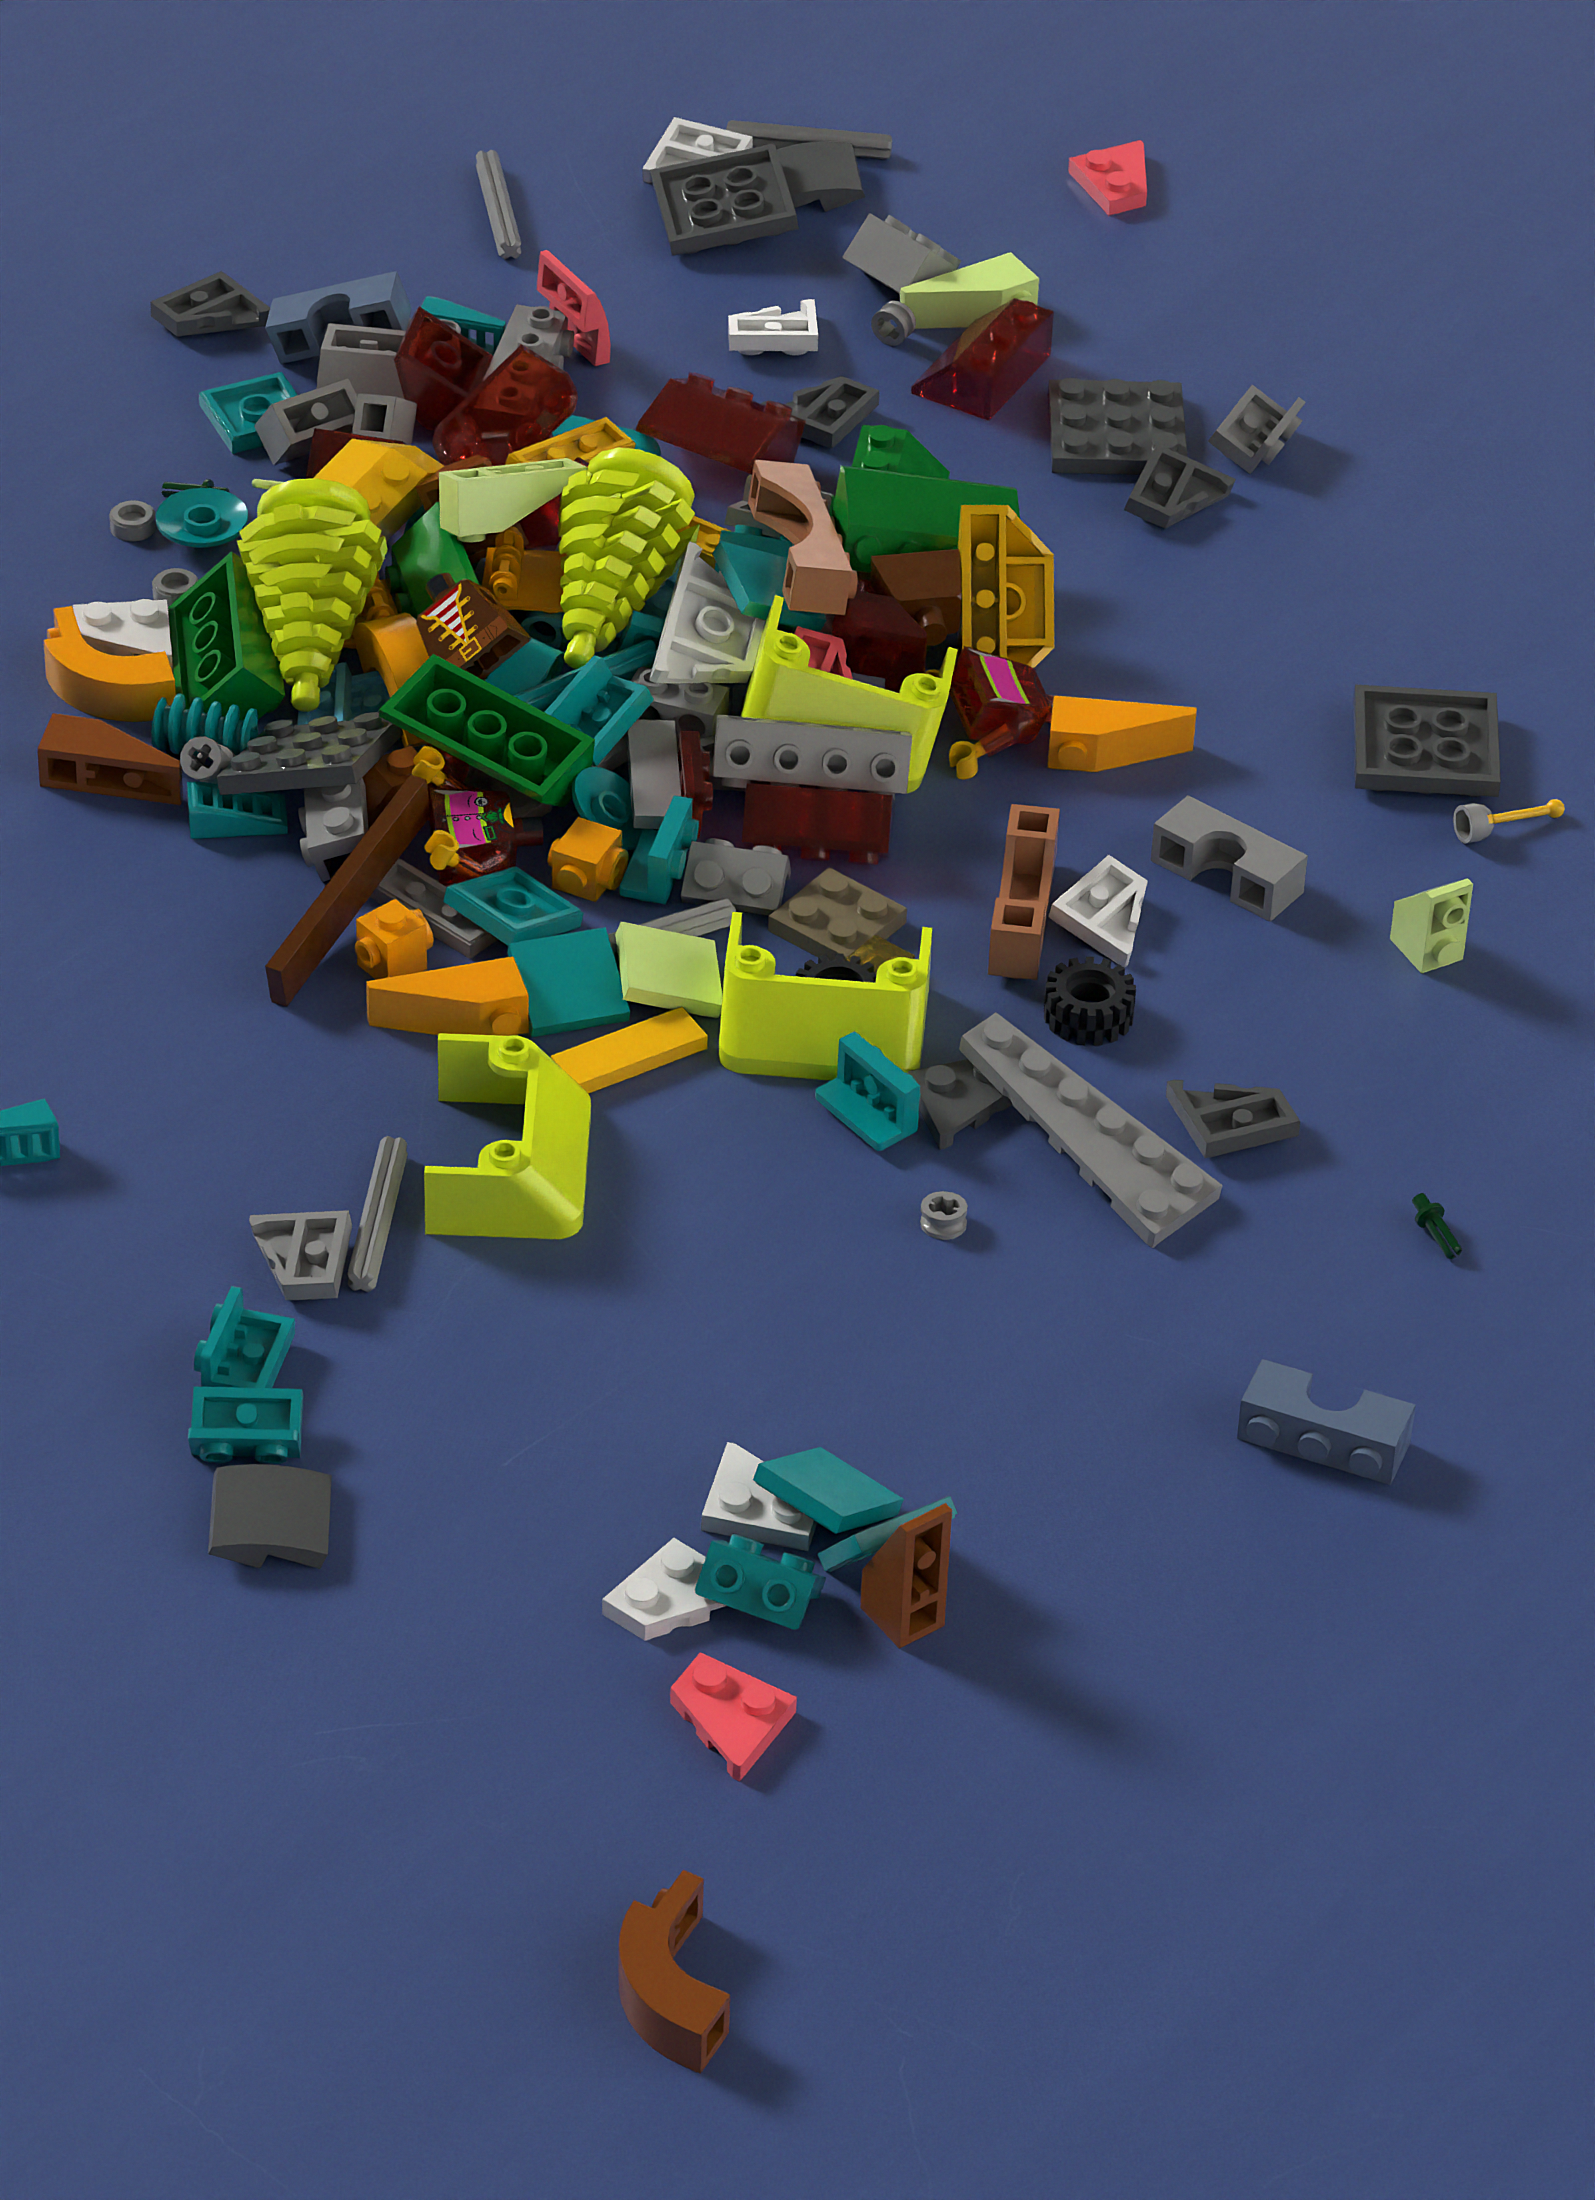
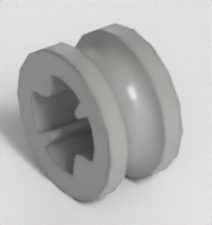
[871,301,916,346]
[920,1191,968,1240]

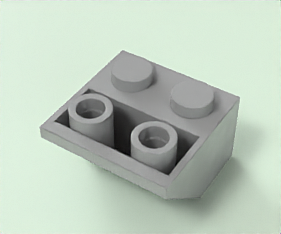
[842,213,962,294]
[316,323,418,401]

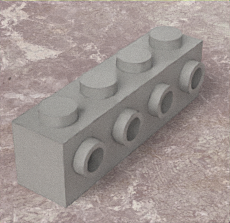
[472,304,574,449]
[712,715,912,801]

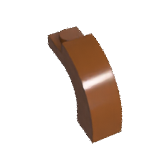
[618,1870,730,2074]

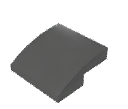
[777,141,865,212]
[208,1464,332,1569]

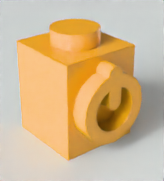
[548,817,628,902]
[355,899,434,980]

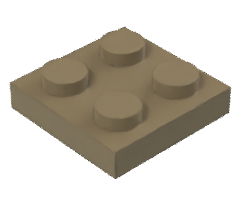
[768,867,907,961]

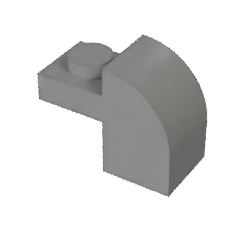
[333,393,417,445]

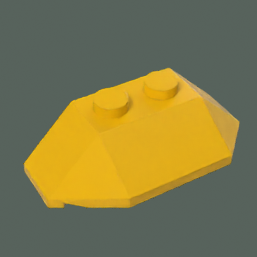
[314,439,444,542]
[958,505,1054,694]

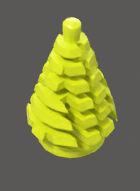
[558,448,700,669]
[237,478,388,712]

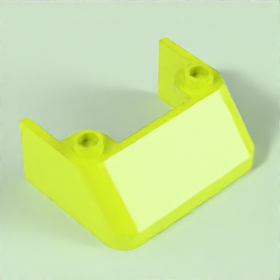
[740,595,958,793]
[719,912,932,1081]
[424,1033,591,1239]

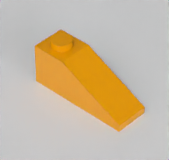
[1048,695,1197,772]
[366,956,529,1036]

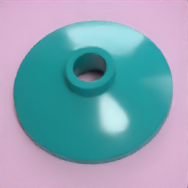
[156,488,248,547]
[572,767,644,850]

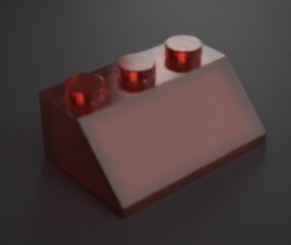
[911,298,1054,421]
[636,372,806,474]
[742,783,895,865]

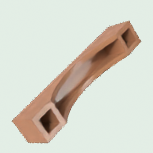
[748,460,857,615]

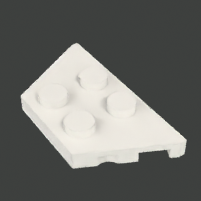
[649,541,765,683]

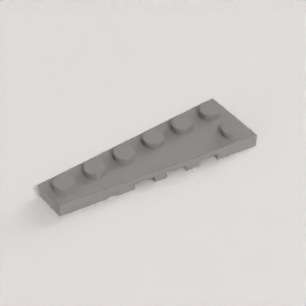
[959,1012,1222,1248]

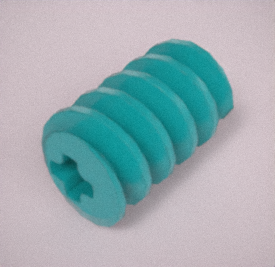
[151,693,258,762]

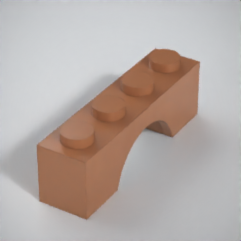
[988,804,1060,980]

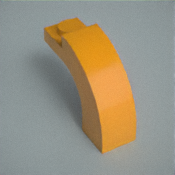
[44,606,176,722]
[352,613,429,748]

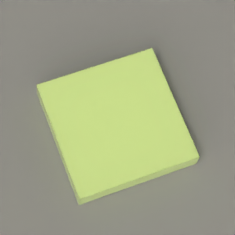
[615,922,722,1018]

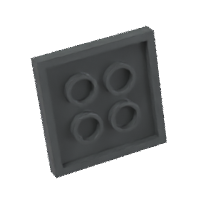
[650,143,799,256]
[1048,378,1188,475]
[1353,684,1501,797]
[216,712,403,795]

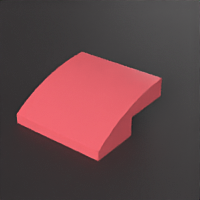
[536,250,611,366]

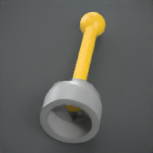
[1453,799,1565,844]

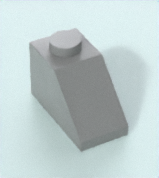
[254,378,357,465]

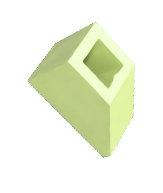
[1390,878,1473,974]

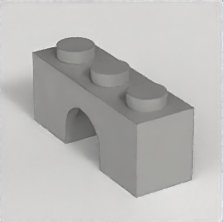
[1151,795,1308,922]

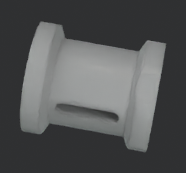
[180,737,235,784]

